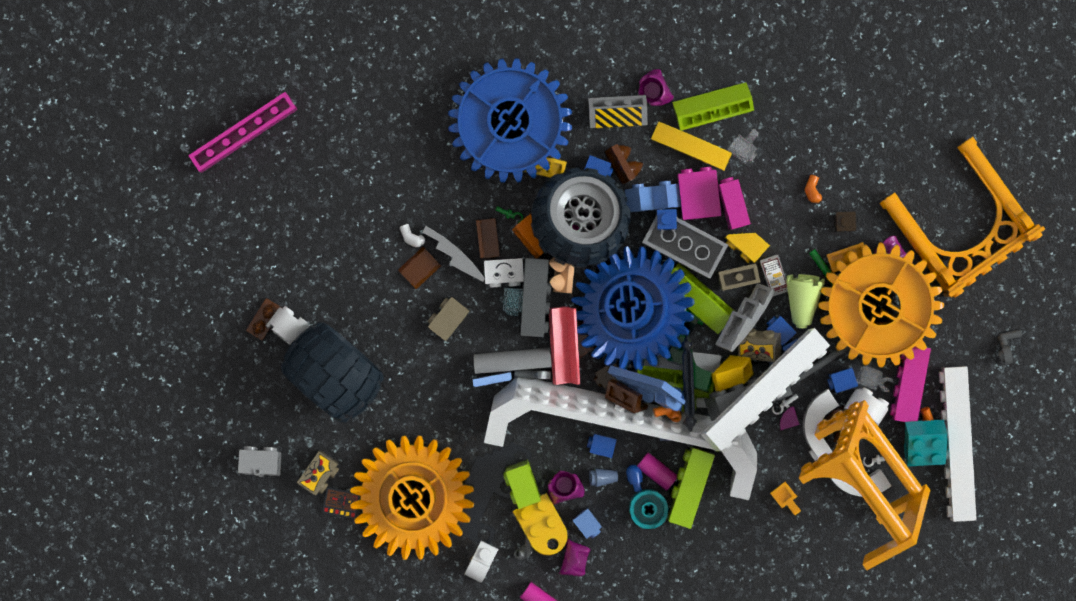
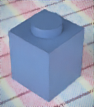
[572,507,602,539]

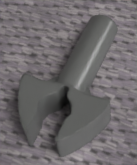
[514,370,551,379]

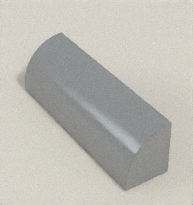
[474,347,552,374]

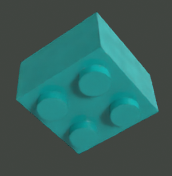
[904,420,948,466]

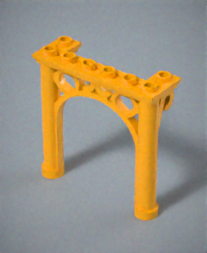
[879,137,1045,298]

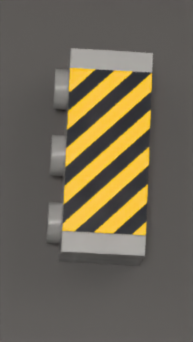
[588,95,648,128]

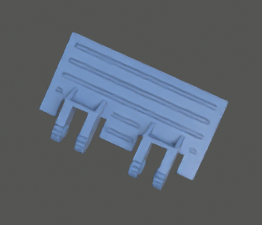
[608,366,685,411]

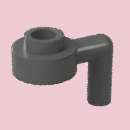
[998,329,1022,365]

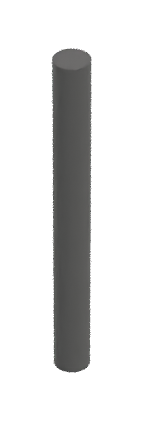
[789,346,850,387]

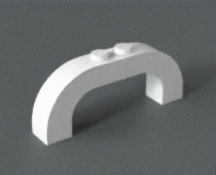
[803,389,891,497]

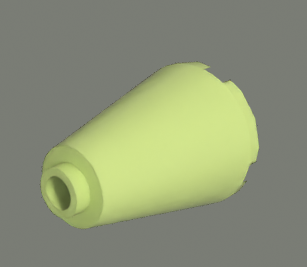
[786,274,825,328]

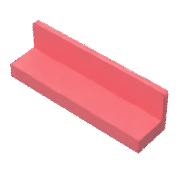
[549,306,580,385]

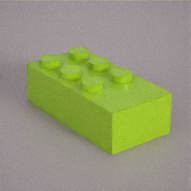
[667,446,715,529]
[503,459,541,509]

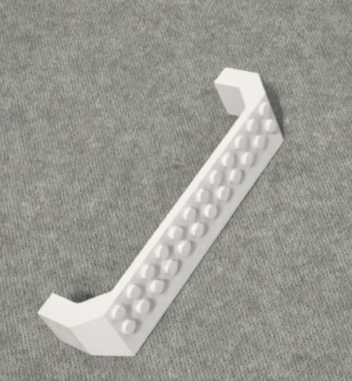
[484,377,757,500]

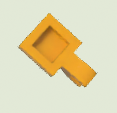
[770,482,801,515]

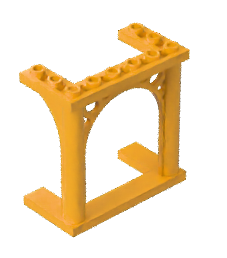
[799,400,930,570]

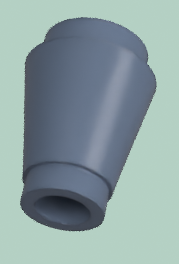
[589,468,618,487]

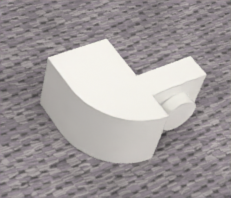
[464,540,498,583]

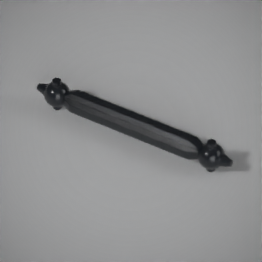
[681,335,697,432]

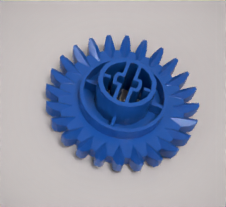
[448,58,572,183]
[571,246,695,370]

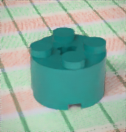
[629,489,668,529]

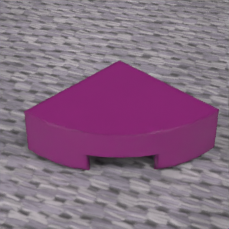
[780,406,799,430]

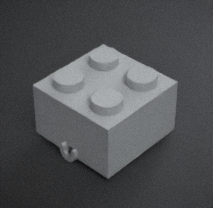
[238,446,281,477]

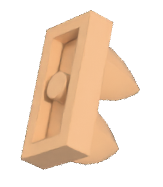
[549,257,574,294]

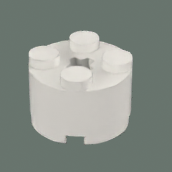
[266,306,310,344]
[843,387,889,426]

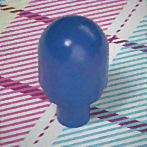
[626,465,643,492]

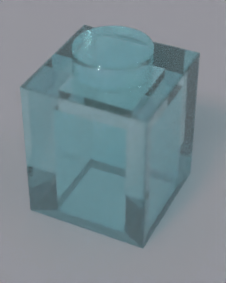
[503,288,523,316]

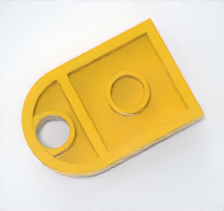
[513,493,567,556]

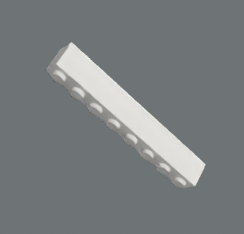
[701,328,830,451]
[939,366,976,522]

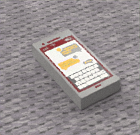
[759,255,788,296]

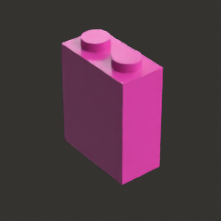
[677,167,721,220]
[718,177,751,230]

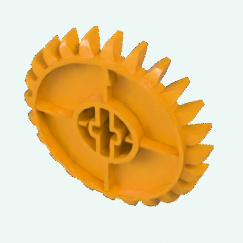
[818,242,944,368]
[350,435,474,560]

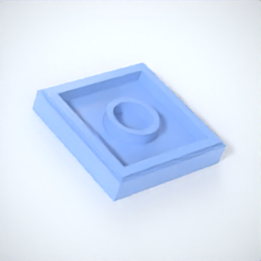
[472,371,512,387]

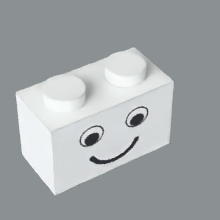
[484,258,524,287]

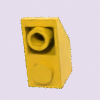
[725,233,770,263]
[712,355,753,391]

